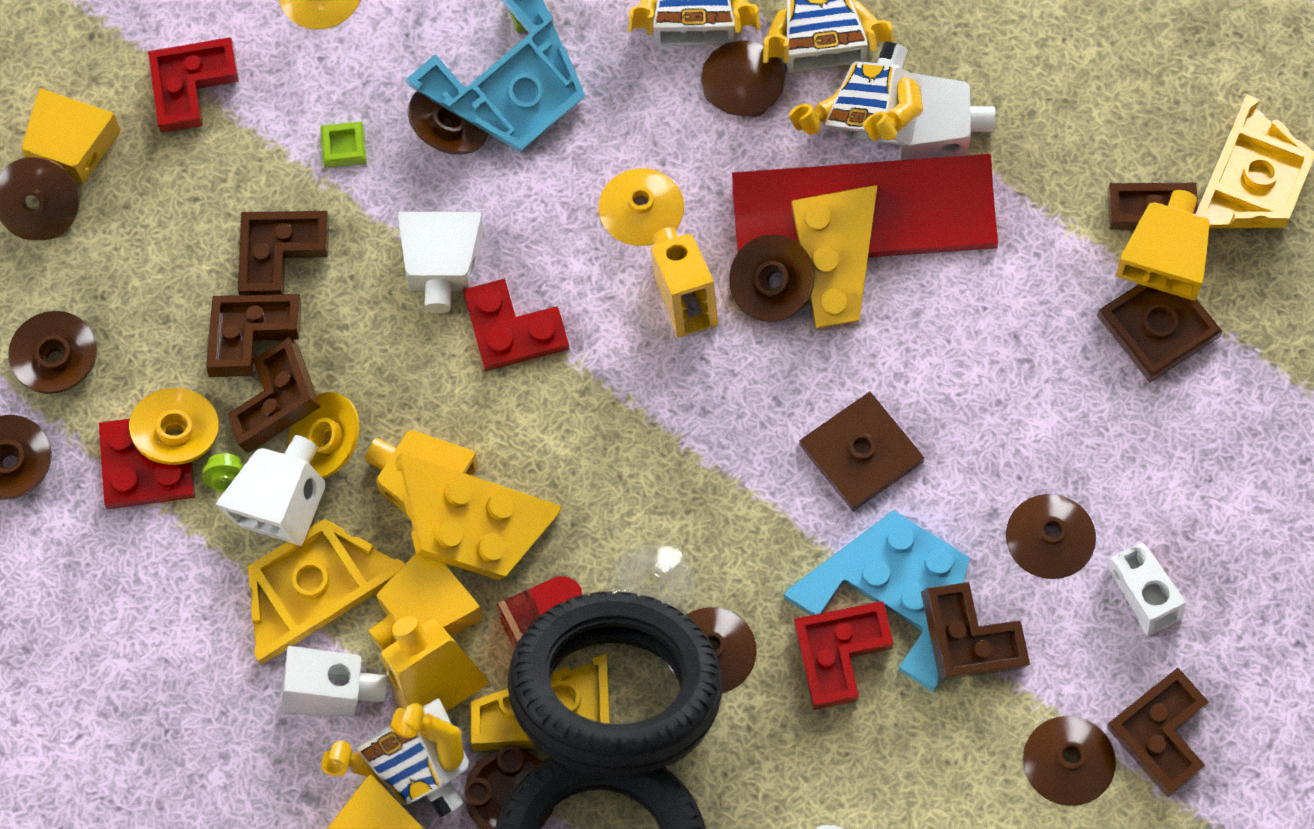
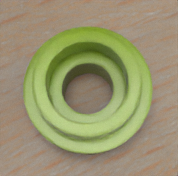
[202,453,244,493]

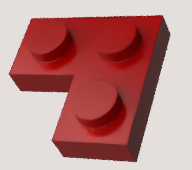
[148,37,239,133]
[463,278,570,371]
[99,419,195,509]
[794,601,894,710]

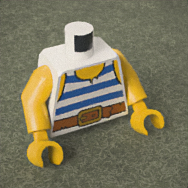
[628,0,760,46]
[763,0,895,73]
[789,42,923,146]
[321,698,469,818]

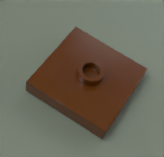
[1097,284,1223,383]
[799,391,925,512]

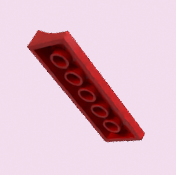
[732,154,999,258]

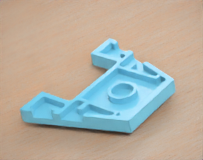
[406,0,585,152]
[784,510,970,693]

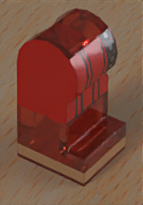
[496,576,582,650]

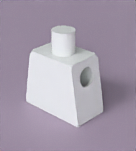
[899,73,995,160]
[398,212,484,314]
[216,435,326,546]
[281,646,387,716]

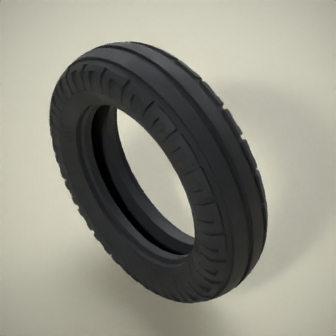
[508,591,722,777]
[495,758,706,829]

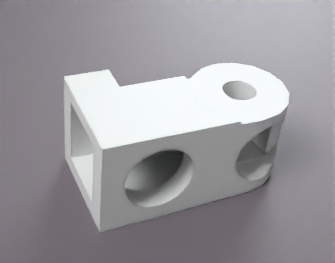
[1107,543,1186,637]

